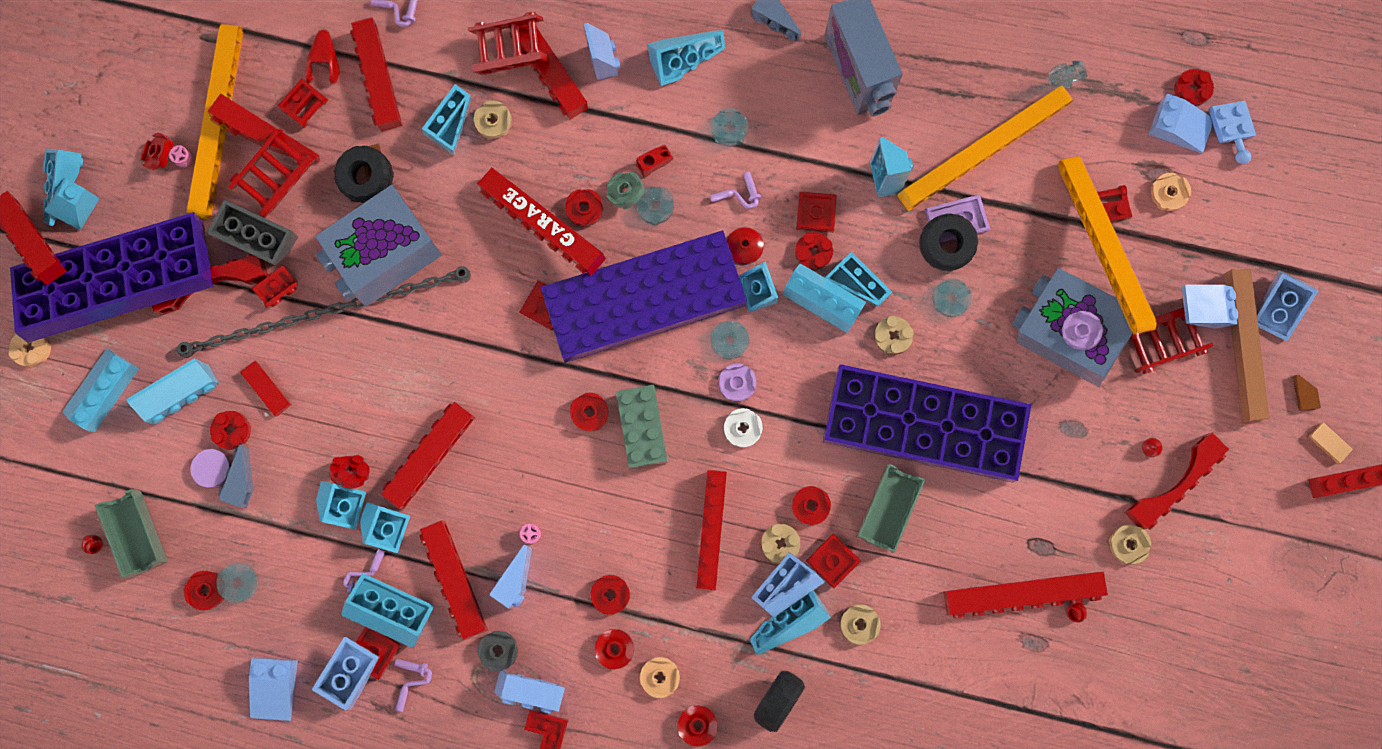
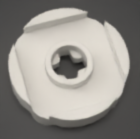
[724,408,763,448]

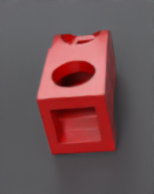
[635,145,673,178]

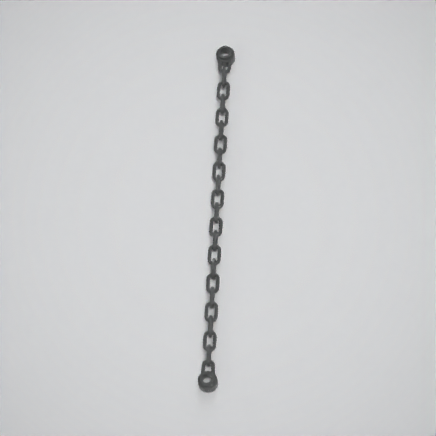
[177,266,471,358]

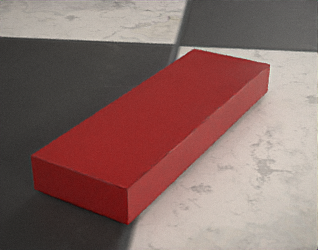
[240,361,292,417]

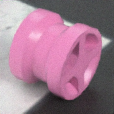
[169,145,193,168]
[520,524,541,544]

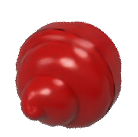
[1142,438,1163,457]
[81,535,103,554]
[1066,603,1087,623]

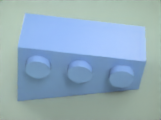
[751,552,824,617]
[494,670,565,713]

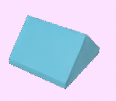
[739,262,778,312]

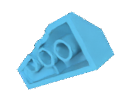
[647,30,725,86]
[43,148,83,226]
[750,590,831,655]

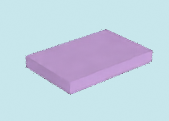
[925,194,990,244]

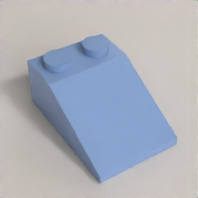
[584,23,620,80]
[1149,93,1213,153]
[1257,270,1318,341]
[1182,285,1238,329]
[489,545,532,609]
[312,636,379,711]
[249,657,298,721]

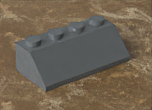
[206,200,298,265]

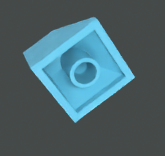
[44,178,100,230]
[316,481,366,530]
[360,502,410,553]

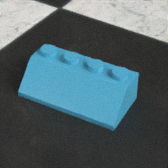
[870,137,913,198]
[782,264,866,333]
[62,348,139,432]
[126,358,219,424]
[341,573,434,648]

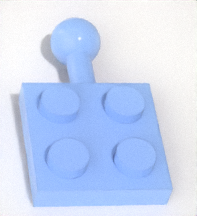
[1209,101,1256,165]

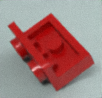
[252,265,298,308]

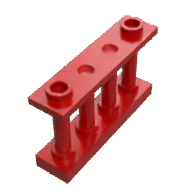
[468,12,549,75]
[228,128,316,217]
[1129,307,1214,375]

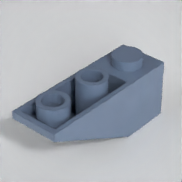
[751,0,802,42]
[219,444,254,509]

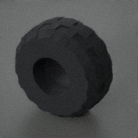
[334,145,394,203]
[919,213,978,271]
[753,671,805,732]

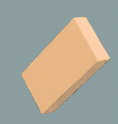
[1308,422,1353,464]

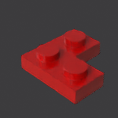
[524,709,569,749]

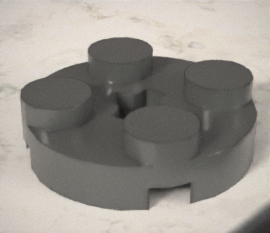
[478,631,518,671]

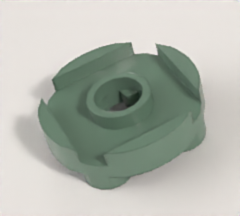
[606,171,645,210]

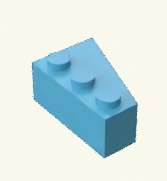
[422,84,471,156]
[825,252,892,307]

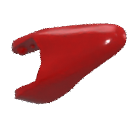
[305,29,340,84]

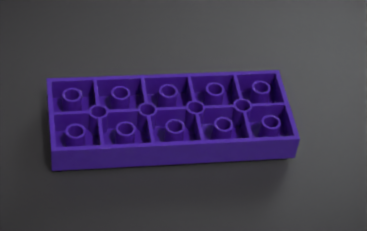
[10,212,213,343]
[540,230,747,363]
[823,364,1032,483]

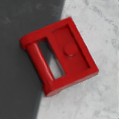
[277,78,329,128]
[1097,185,1132,222]

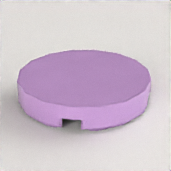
[1062,311,1103,351]
[719,364,756,402]
[191,449,231,488]

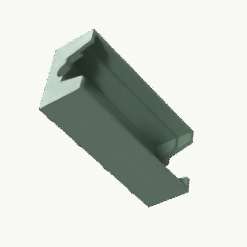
[616,385,668,470]
[856,464,925,553]
[95,489,168,578]

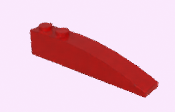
[207,93,320,163]

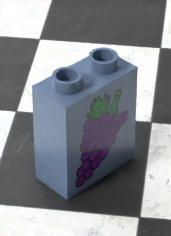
[824,0,903,117]
[315,185,442,307]
[1012,268,1132,387]

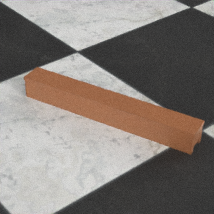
[1224,269,1270,423]

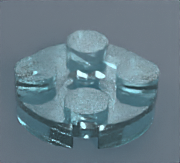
[1048,61,1087,89]
[711,108,748,146]
[637,186,674,225]
[933,278,972,317]
[711,321,749,360]
[216,563,258,603]

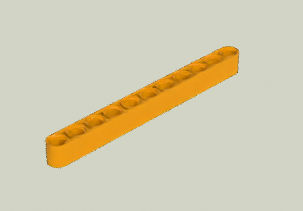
[187,24,243,220]
[897,85,1073,211]
[1058,156,1156,334]

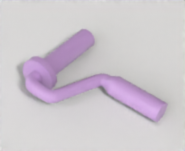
[371,0,418,27]
[710,172,762,209]
[343,549,385,594]
[395,659,432,712]

